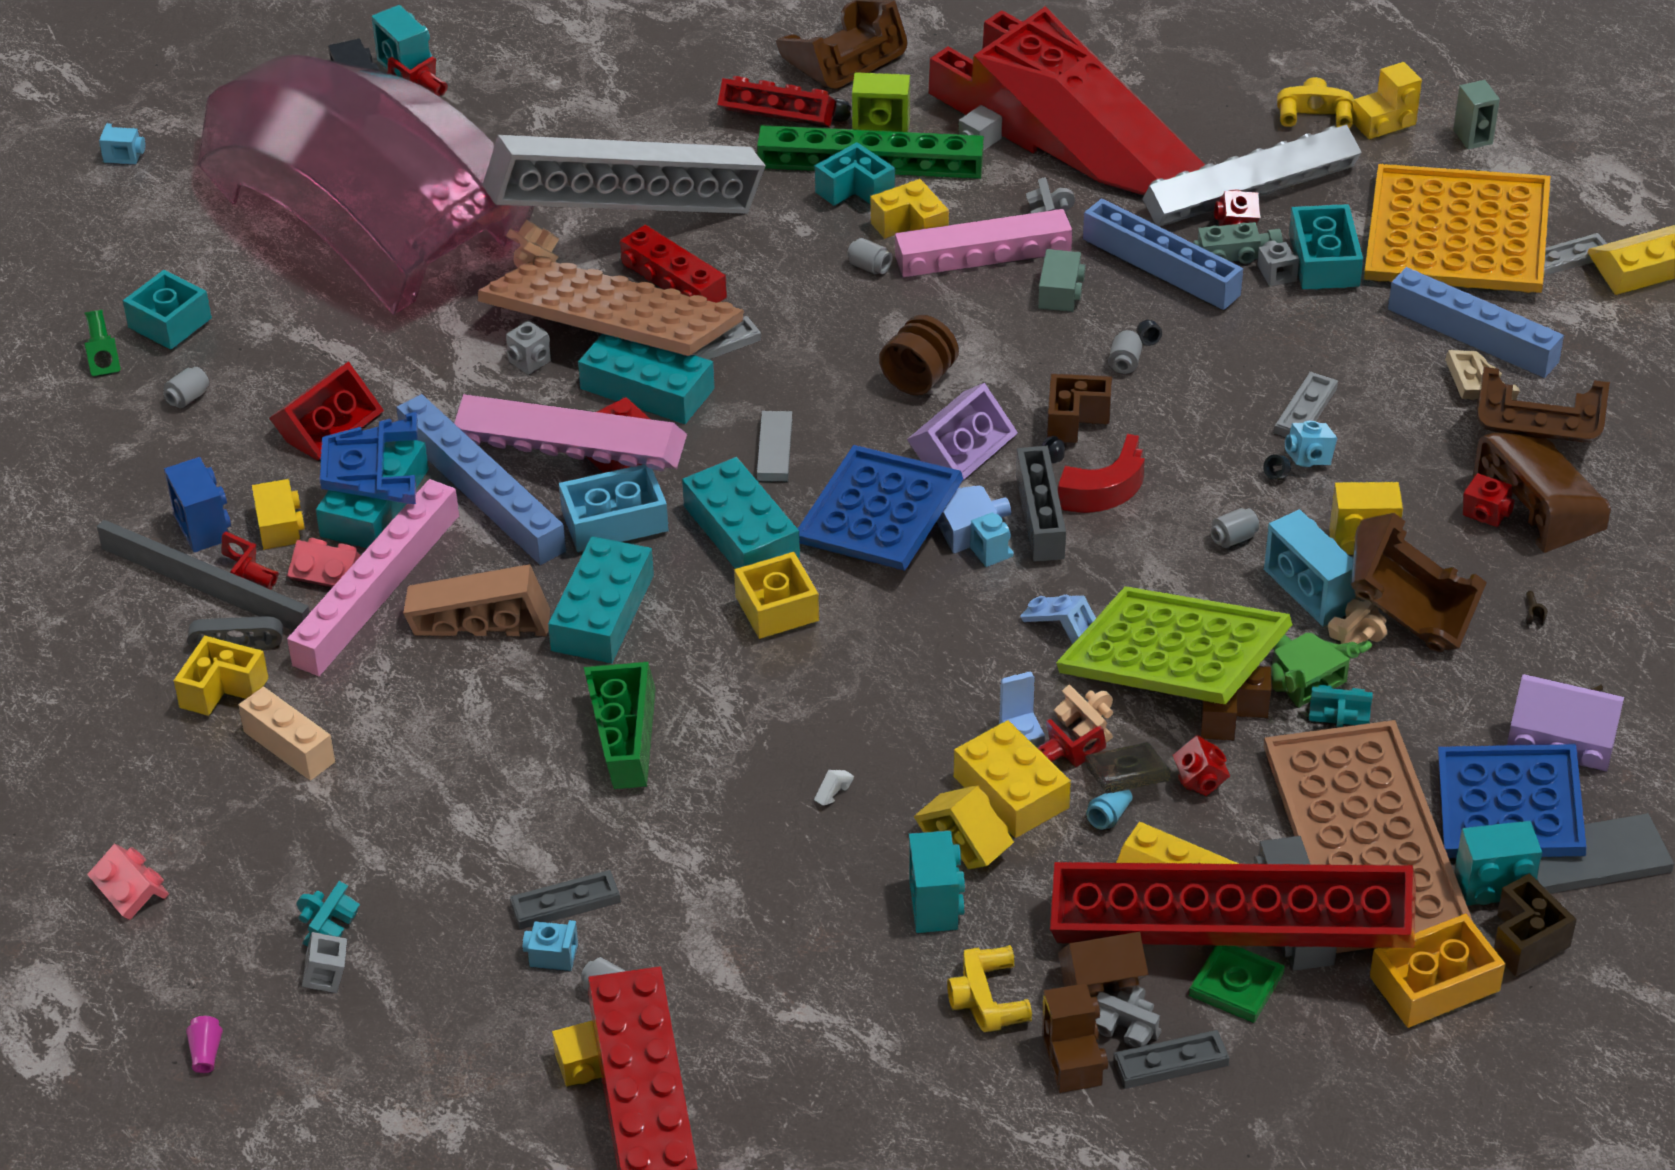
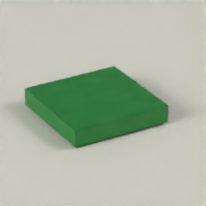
[1189,945,1285,1023]

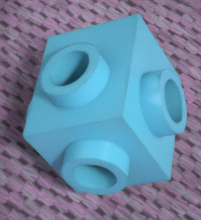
[1285,420,1337,467]

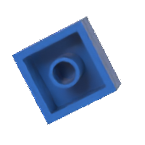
[164,457,231,552]

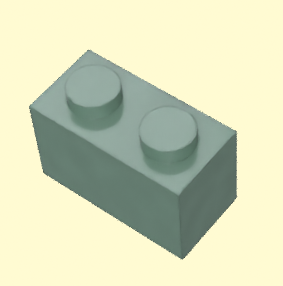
[1453,80,1500,149]
[1038,249,1086,312]

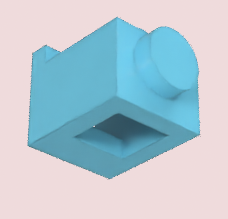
[99,123,145,164]
[970,512,1014,567]
[523,920,578,971]

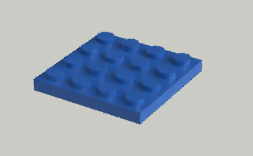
[798,445,963,571]
[1438,744,1586,858]

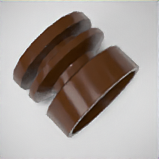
[879,315,959,395]

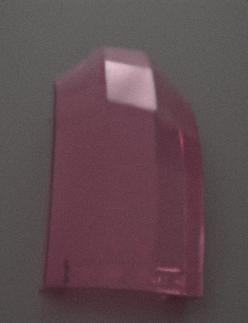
[198,55,535,315]

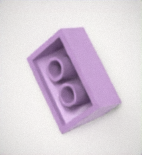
[907,383,1018,480]
[1507,674,1624,771]

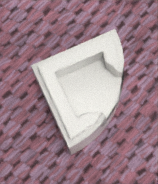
[814,770,854,806]

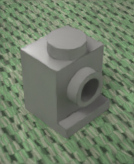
[1257,241,1299,286]
[302,932,347,993]

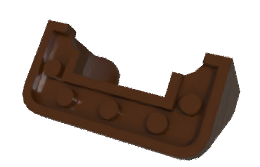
[775,0,908,89]
[1477,367,1610,443]
[1473,433,1611,553]
[1351,513,1487,652]

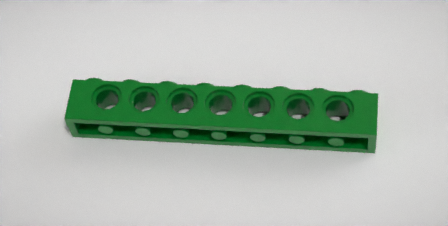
[757,125,984,179]

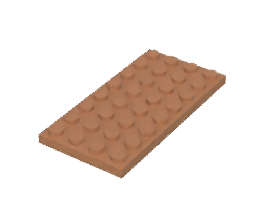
[478,256,744,356]
[1263,720,1473,953]

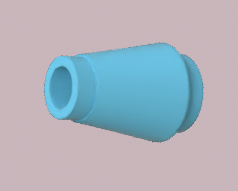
[1086,785,1133,830]

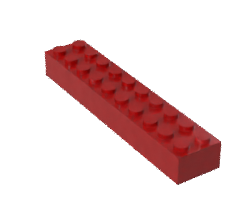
[1050,862,1416,948]

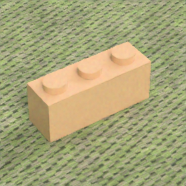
[238,686,335,781]

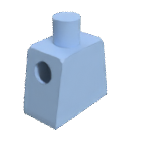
[936,486,1011,553]

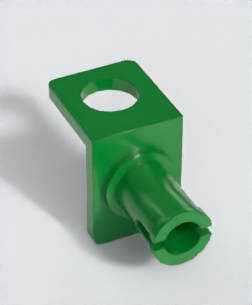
[84,309,121,376]

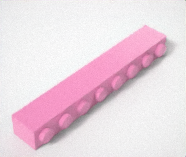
[454,394,687,471]
[287,479,459,676]

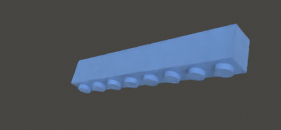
[396,394,566,565]

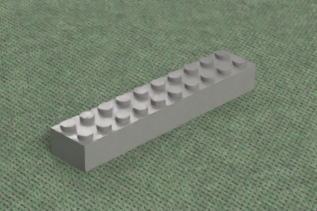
[482,135,766,214]

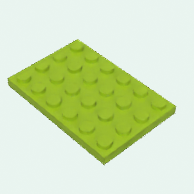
[1056,586,1293,704]

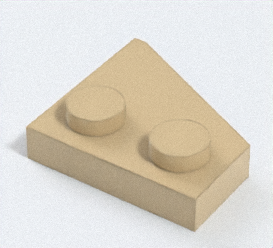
[1445,350,1520,400]

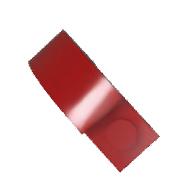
[1057,434,1145,513]

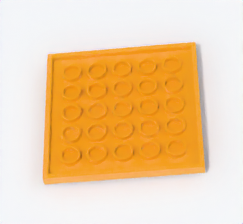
[1364,164,1551,293]

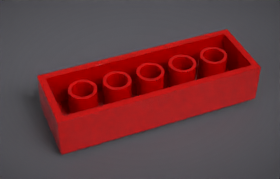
[588,966,698,1170]

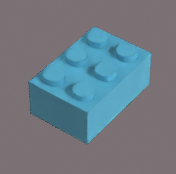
[559,464,669,552]
[1264,509,1356,627]

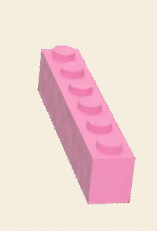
[895,209,1072,277]

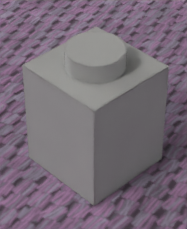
[959,105,1002,150]

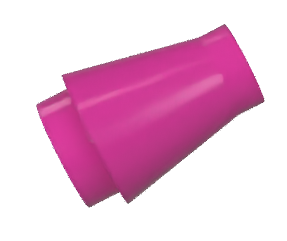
[186,1016,223,1073]

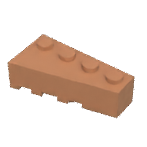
[403,564,550,636]

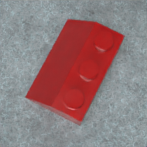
[269,361,384,461]

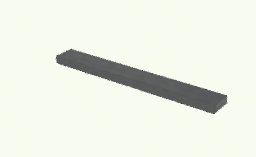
[97,520,310,631]

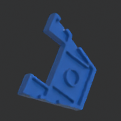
[320,412,418,504]

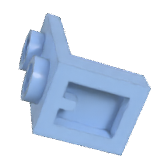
[1020,595,1096,644]
[999,672,1045,747]

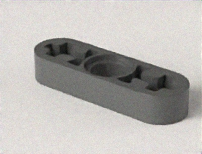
[187,616,283,649]

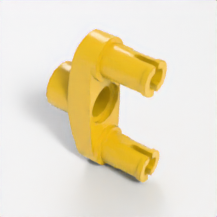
[1277,77,1354,128]
[947,945,1032,1032]

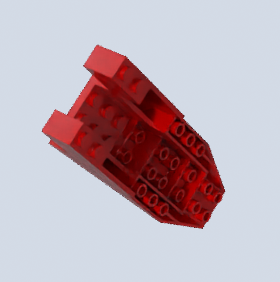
[928,6,1205,195]

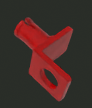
[387,56,448,98]
[221,531,279,590]
[1038,719,1107,767]

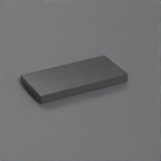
[1537,813,1674,893]

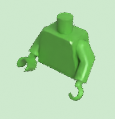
[1271,633,1372,708]

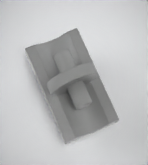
[1026,177,1075,213]
[1095,986,1161,1048]

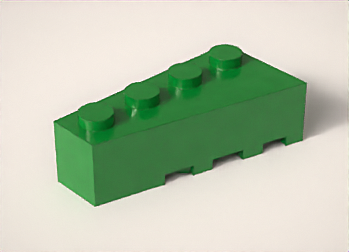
[583,662,656,789]

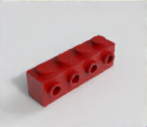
[717,76,835,127]
[620,224,727,303]

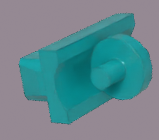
[1309,685,1373,728]
[296,881,360,947]

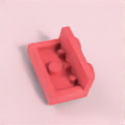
[287,538,361,587]
[87,843,169,920]

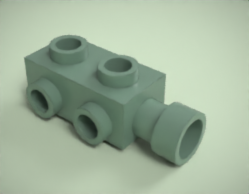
[1193,222,1283,264]

